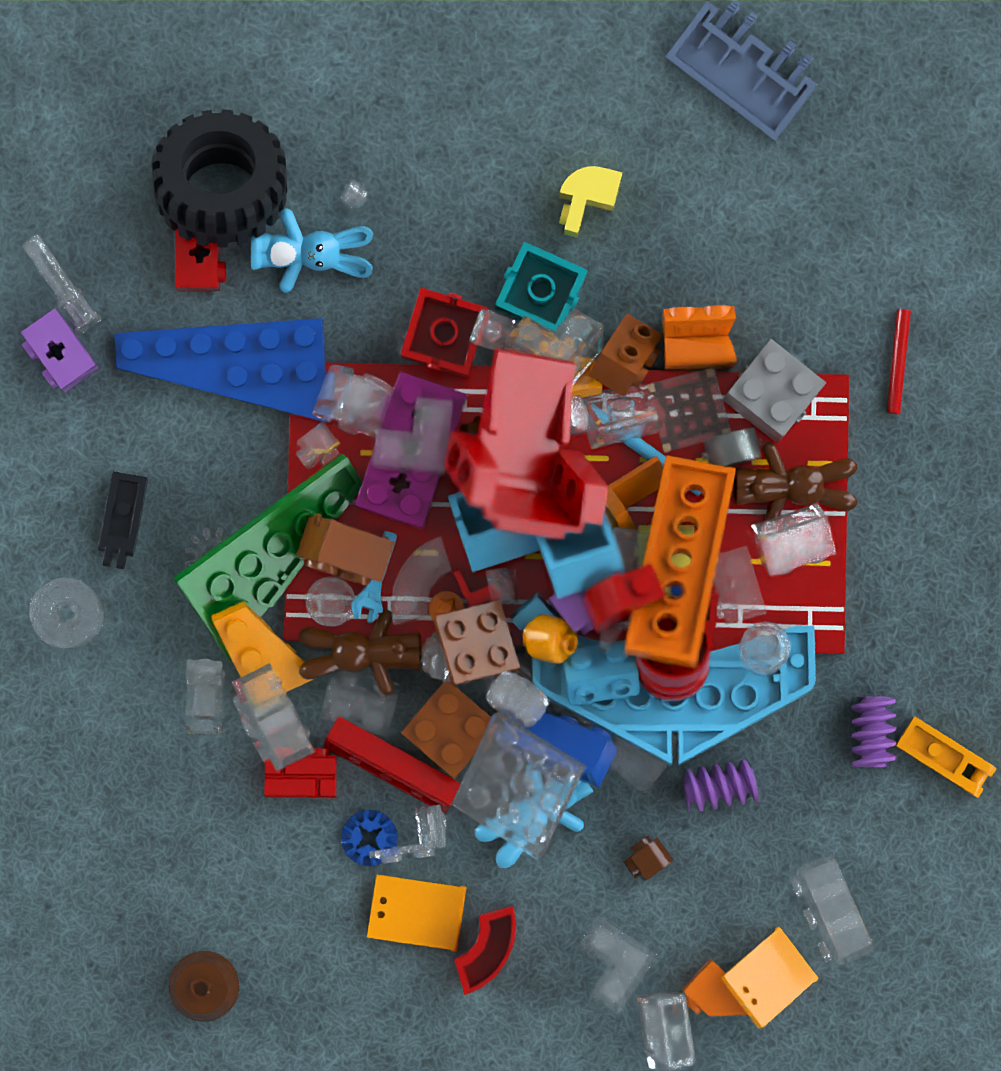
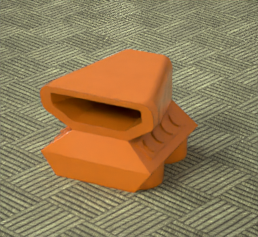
[661,305,737,369]

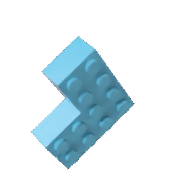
[448,492,625,599]

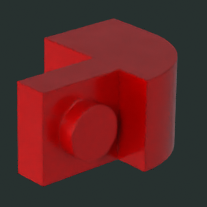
[582,563,666,633]

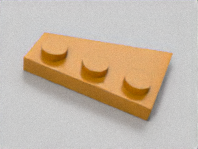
[211,601,314,706]

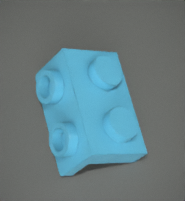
[562,640,639,705]

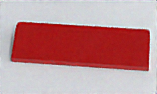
[324,717,461,814]

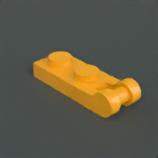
[895,716,997,798]

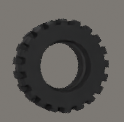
[152,109,287,247]

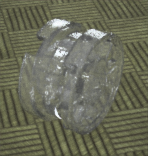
[306,577,356,627]
[738,622,791,676]

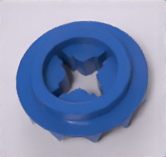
[341,810,397,866]

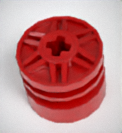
[636,618,711,701]

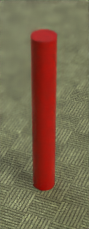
[886,309,911,415]

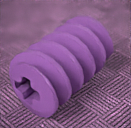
[851,696,896,767]
[682,759,759,814]

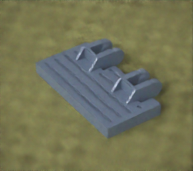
[665,0,819,141]

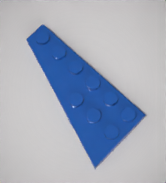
[114,318,330,424]

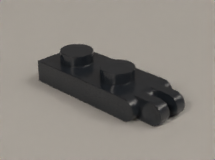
[98,471,148,570]

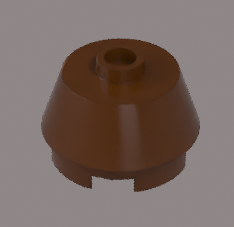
[169,951,239,1022]

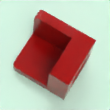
[452,564,502,608]

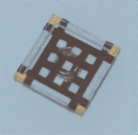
[646,367,731,453]

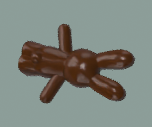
[734,442,857,528]
[299,609,422,695]

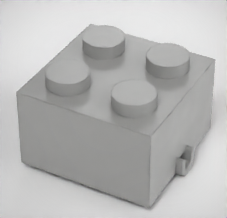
[723,339,826,444]

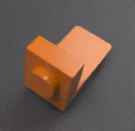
[605,457,664,539]

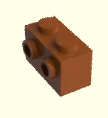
[588,313,662,397]

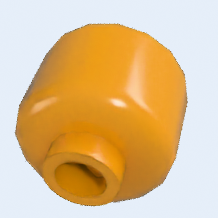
[523,614,578,664]

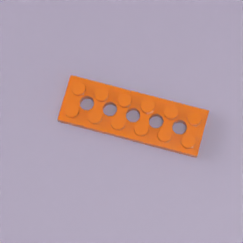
[624,455,736,668]

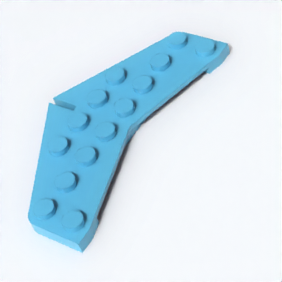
[532,626,816,766]

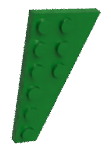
[173,454,363,662]

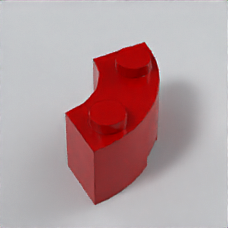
[455,905,516,995]

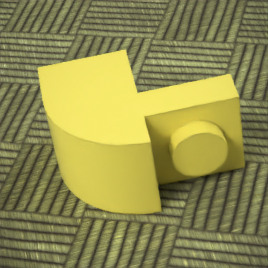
[559,166,622,238]

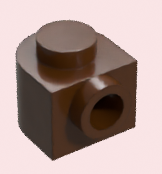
[623,836,674,881]

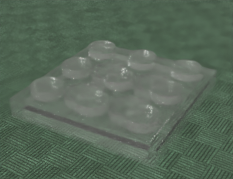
[452,712,586,860]

